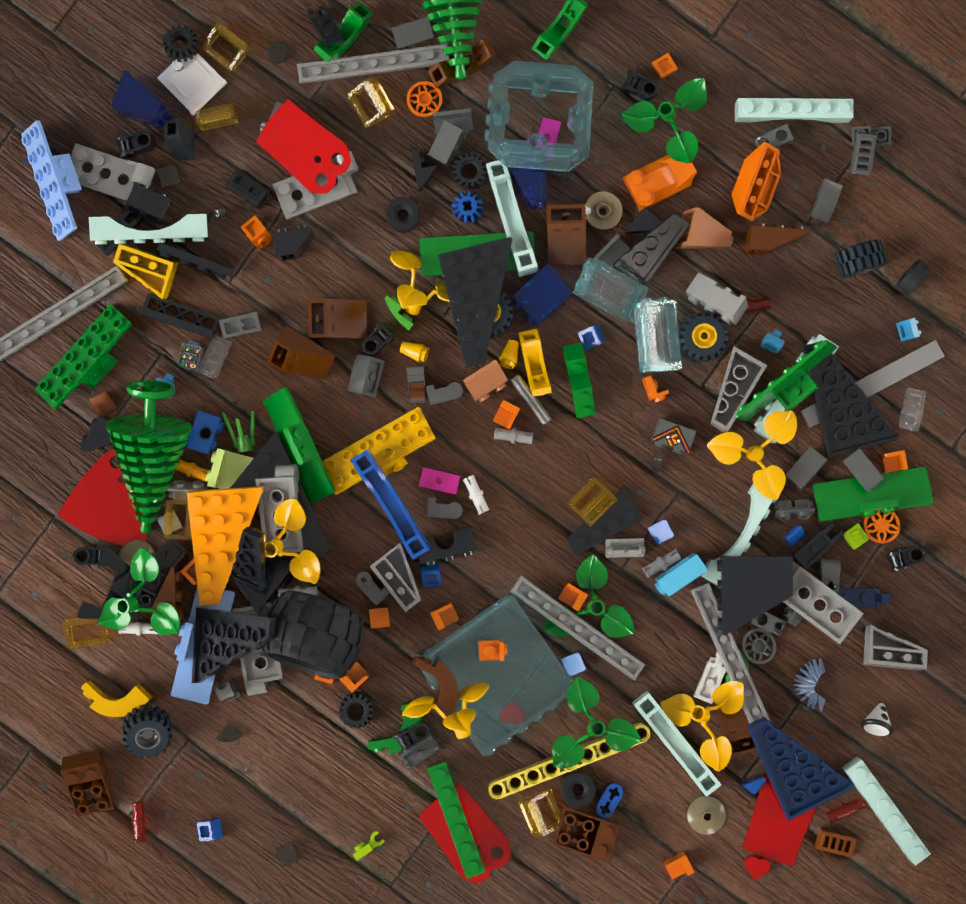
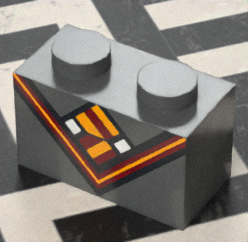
[651,418,696,455]

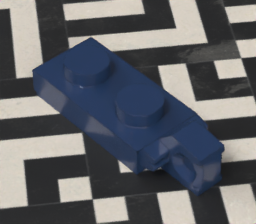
[837,588,891,608]

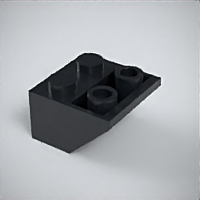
[272,225,315,261]

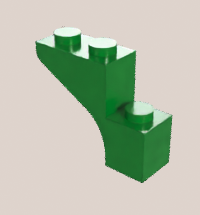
[563,343,595,418]

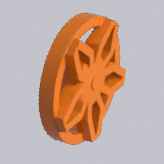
[407,81,442,118]
[863,513,900,544]

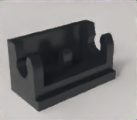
[225,171,271,209]

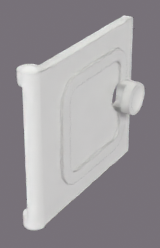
[157,53,227,116]

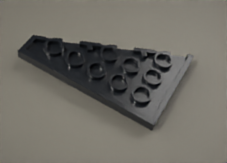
[438,237,512,368]
[803,342,900,458]
[230,432,330,561]
[191,608,276,683]

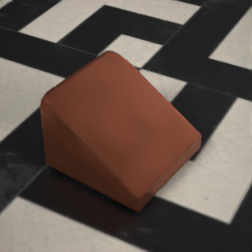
[89,391,117,417]

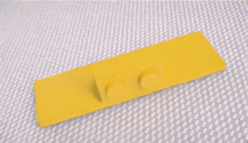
[322,407,435,495]

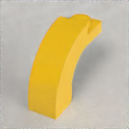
[518,329,552,397]
[81,680,153,717]

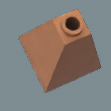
[675,207,733,249]

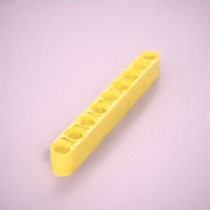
[488,723,650,799]

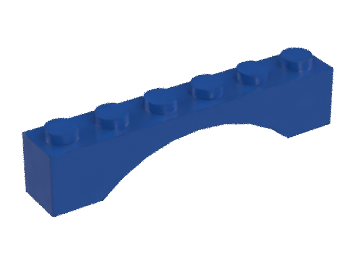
[350,448,431,559]

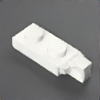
[693,652,726,704]

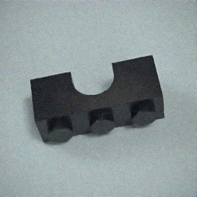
[419,527,477,566]

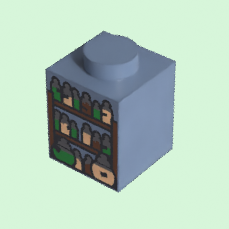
[178,341,204,371]

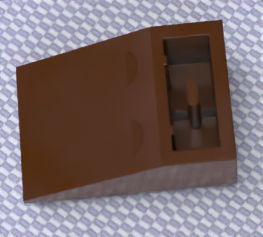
[546,204,586,266]
[744,223,810,256]
[307,299,368,340]
[267,325,336,379]
[152,566,186,624]
[714,702,757,757]
[60,749,115,817]
[553,807,623,863]

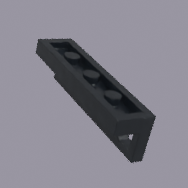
[138,293,221,340]

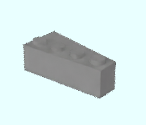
[710,346,767,433]

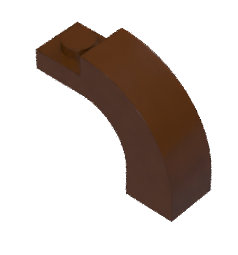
[428,38,496,88]
[412,655,458,717]

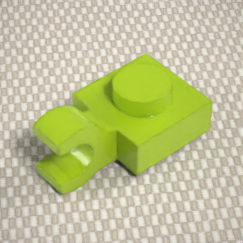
[352,830,385,861]

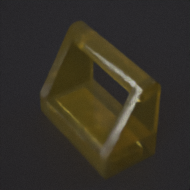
[201,21,250,73]
[347,78,395,128]
[196,102,239,131]
[566,477,617,527]
[164,500,192,540]
[62,618,108,650]
[519,788,562,838]

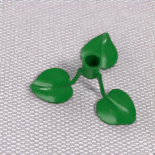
[621,78,707,164]
[97,548,180,635]
[544,555,634,638]
[552,677,641,768]

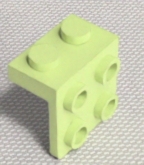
[206,448,254,489]

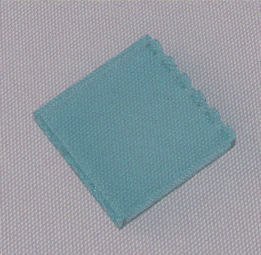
[420,593,573,757]

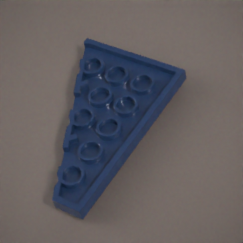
[746,717,855,821]

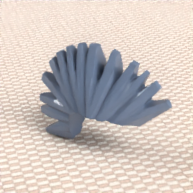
[794,658,826,711]

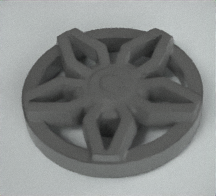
[740,628,776,665]

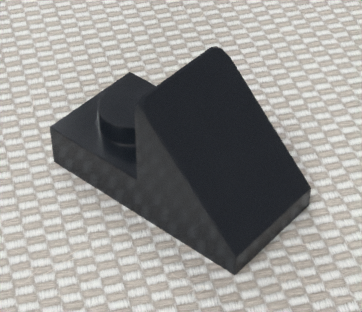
[411,149,437,192]

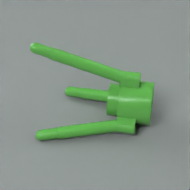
[221,411,255,453]

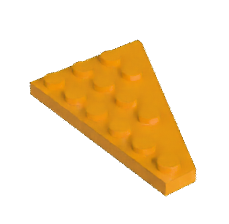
[187,486,264,606]

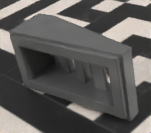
[850,132,877,175]

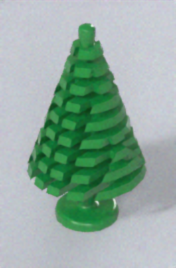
[422,0,482,80]
[106,380,193,534]

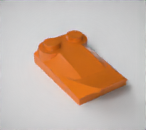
[623,155,697,212]

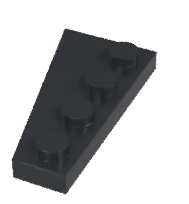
[613,212,690,286]
[156,243,233,279]
[566,486,643,556]
[230,527,267,592]
[109,539,188,608]

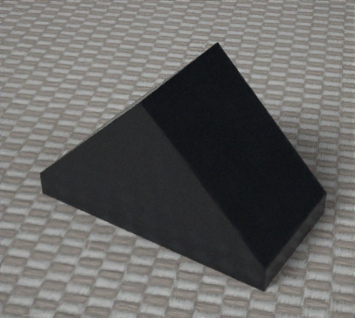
[626,208,661,234]

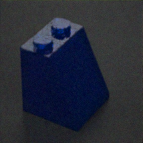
[111,70,169,129]
[505,153,547,210]
[512,264,574,327]

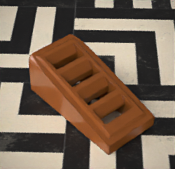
[814,828,857,858]

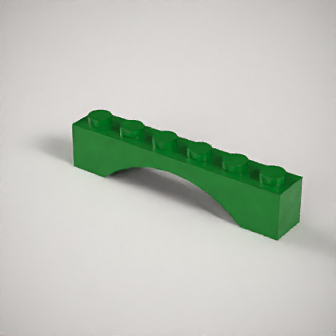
[427,759,485,879]

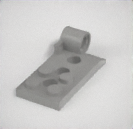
[71,143,156,201]
[272,151,359,221]
[255,464,304,552]
[783,561,864,644]
[232,602,283,696]

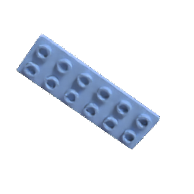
[21,120,82,241]
[171,588,235,704]

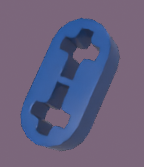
[596,782,623,818]

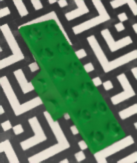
[419,231,535,277]
[35,304,132,410]
[735,340,837,422]
[263,387,335,504]
[812,467,934,522]

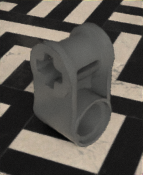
[818,559,841,593]

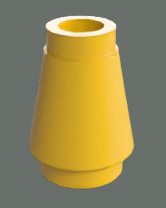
[499,340,519,369]
[400,342,429,363]

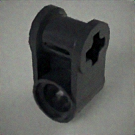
[620,70,658,101]
[116,131,155,159]
[362,321,397,357]
[886,545,926,572]
[73,546,112,566]
[393,720,431,753]

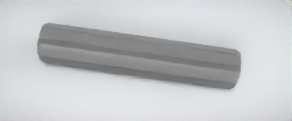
[511,374,551,425]

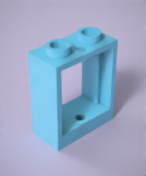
[654,553,708,596]

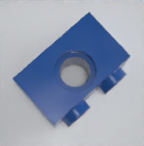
[186,411,224,455]

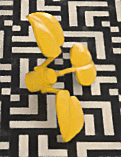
[390,251,449,315]
[707,410,797,500]
[254,498,321,584]
[660,681,744,772]
[402,683,490,739]

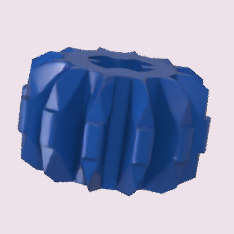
[451,191,484,224]

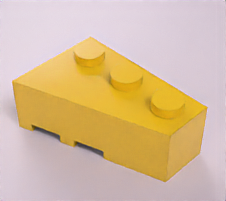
[113,244,179,299]

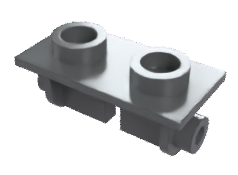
[774,499,815,521]
[781,588,810,627]

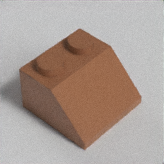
[463,359,508,402]

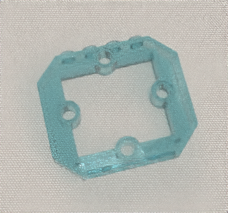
[484,61,593,172]

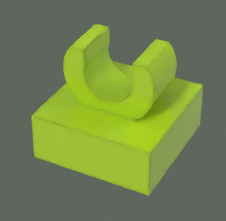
[842,523,869,550]

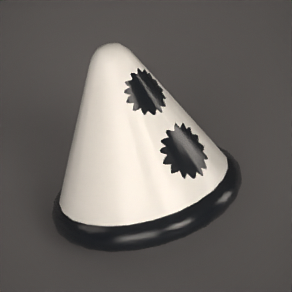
[860,703,893,736]

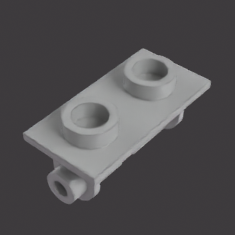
[168,480,209,501]
[606,538,645,558]

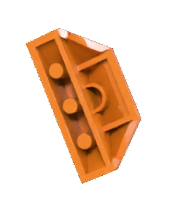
[732,142,781,221]

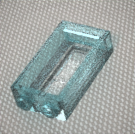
[573,258,649,323]
[633,297,682,373]

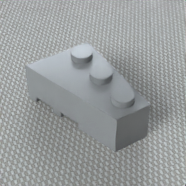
[686,272,748,326]
[370,542,421,612]
[863,625,928,671]

